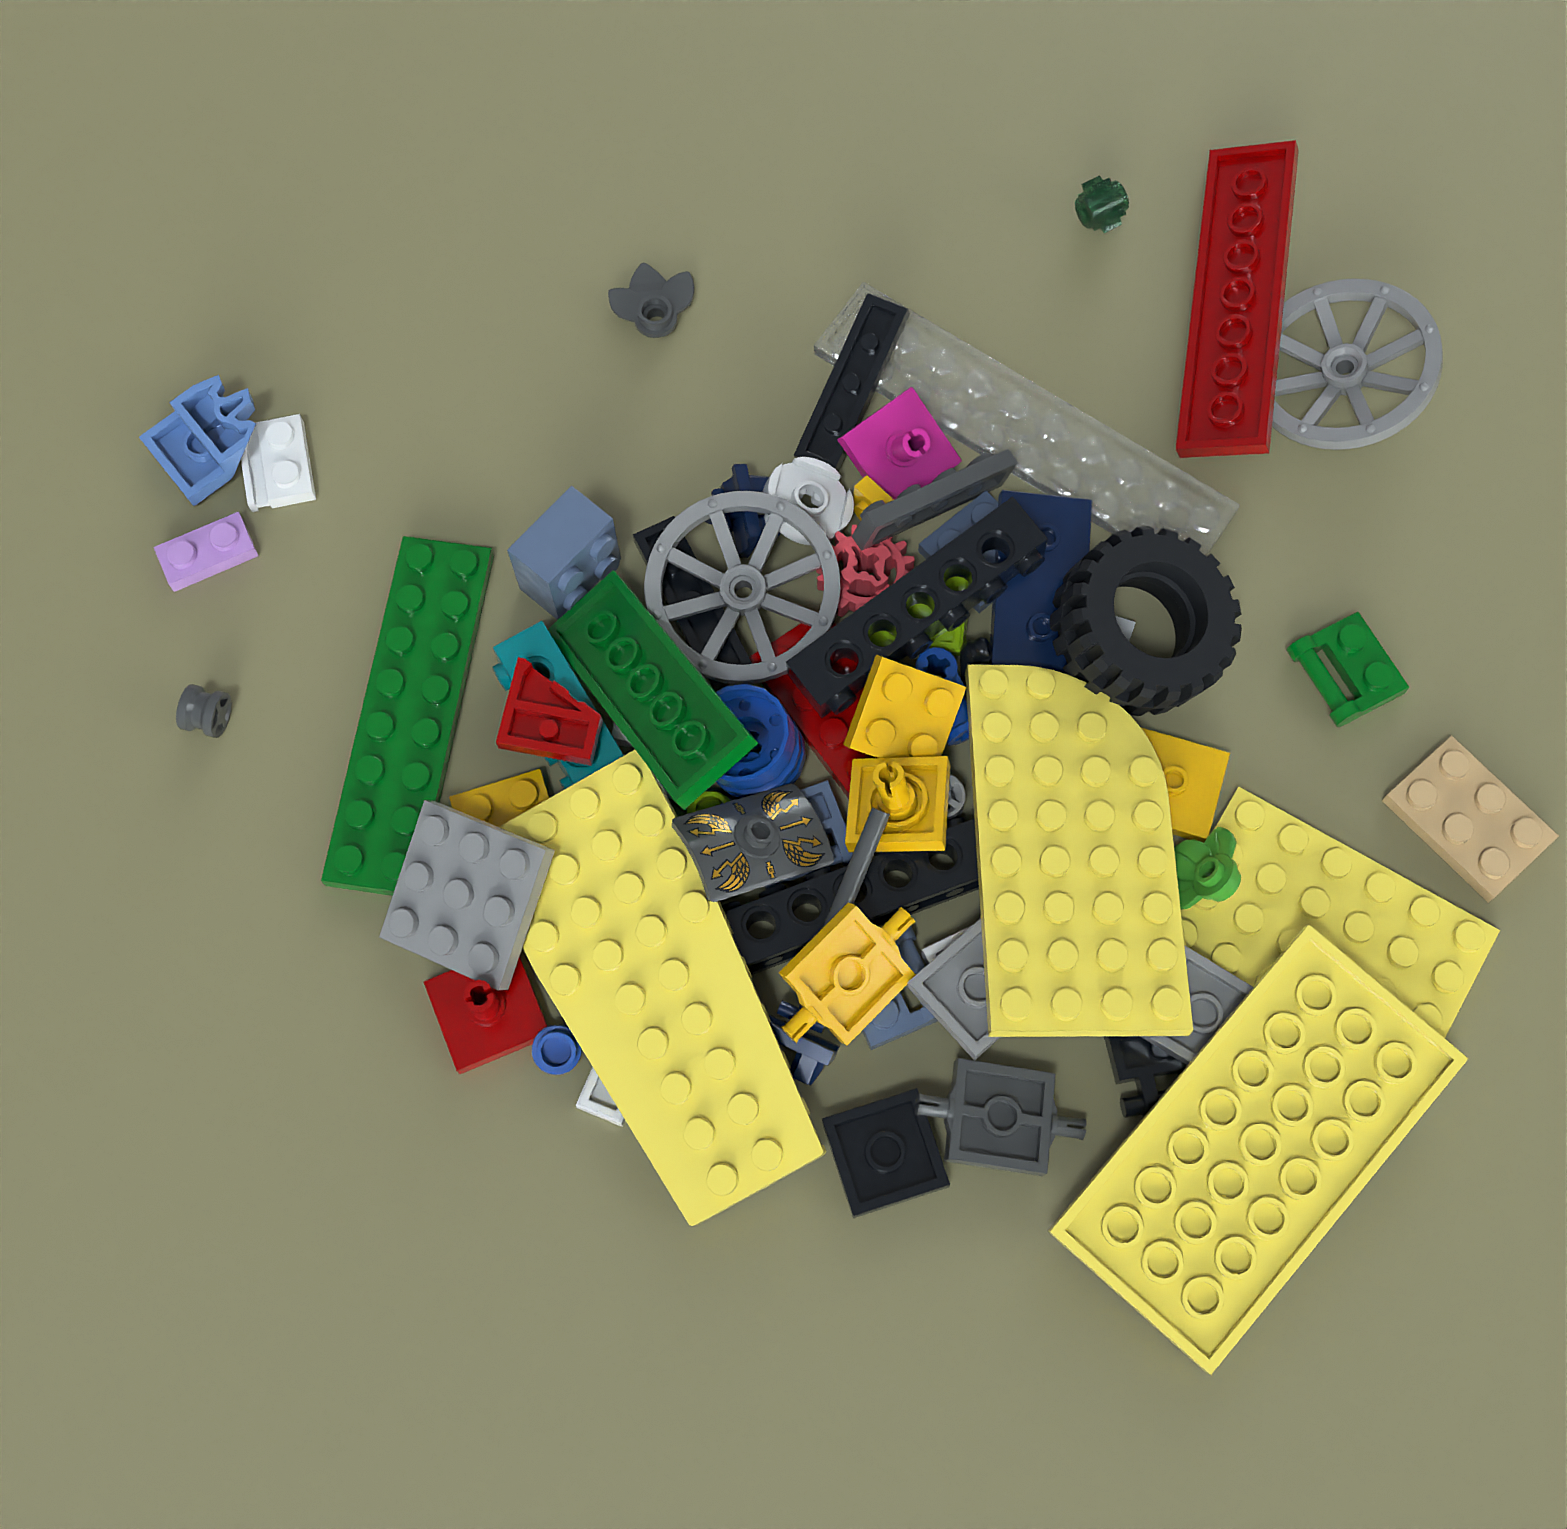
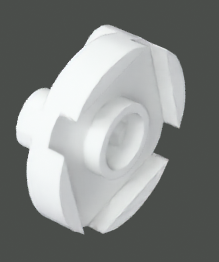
[763,457,854,545]

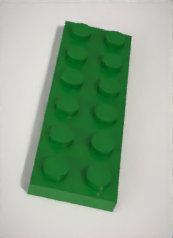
[547,570,758,810]

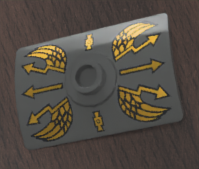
[672,784,834,902]

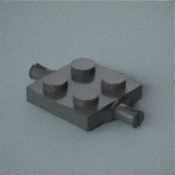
[915,1058,1087,1176]

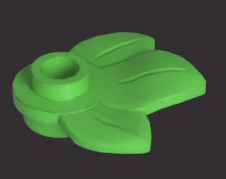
[1174,827,1241,910]

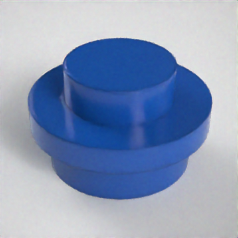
[532,1024,582,1075]

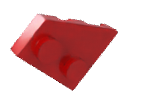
[496,657,603,766]

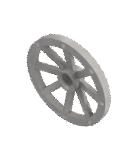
[1272,279,1443,450]
[644,491,841,684]

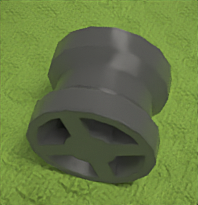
[176,684,232,738]

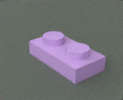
[154,512,259,592]

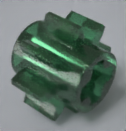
[1075,175,1129,233]

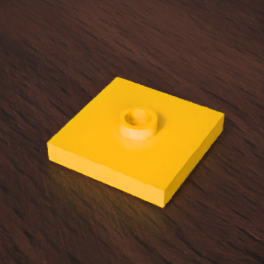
[1141,727,1230,843]

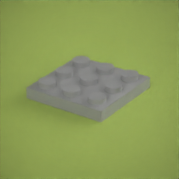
[379,800,555,991]

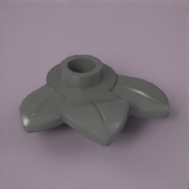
[608,262,694,338]

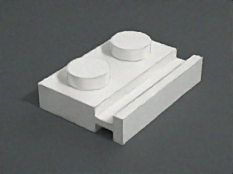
[241,414,316,512]

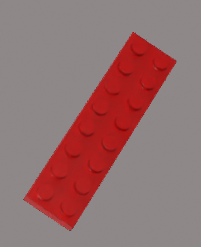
[1176,140,1299,458]

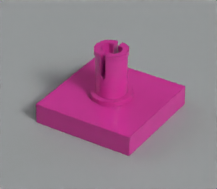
[837,387,962,500]

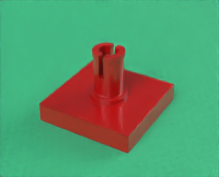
[423,956,547,1074]

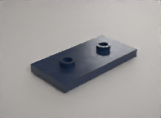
[989,490,1092,679]

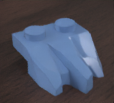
[139,375,256,506]

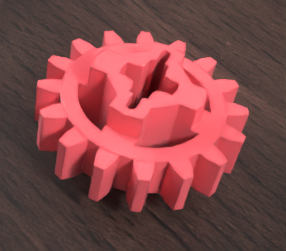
[816,524,915,617]

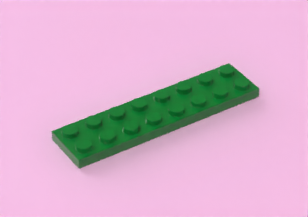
[321,536,494,896]

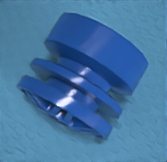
[716,684,806,799]

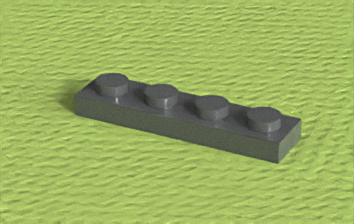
[852,449,1018,551]

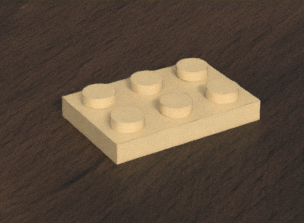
[1382,735,1559,903]

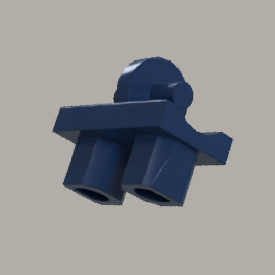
[705,464,780,558]
[768,1000,840,1086]

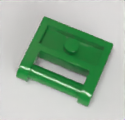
[1286,612,1409,727]

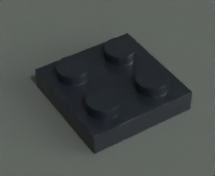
[822,1088,950,1219]

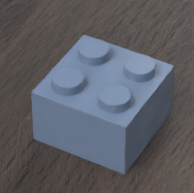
[507,486,621,620]

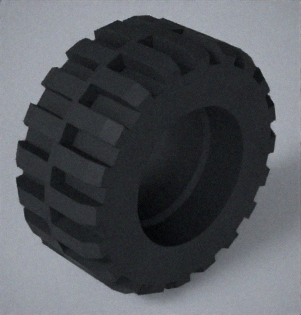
[1050,526,1242,716]

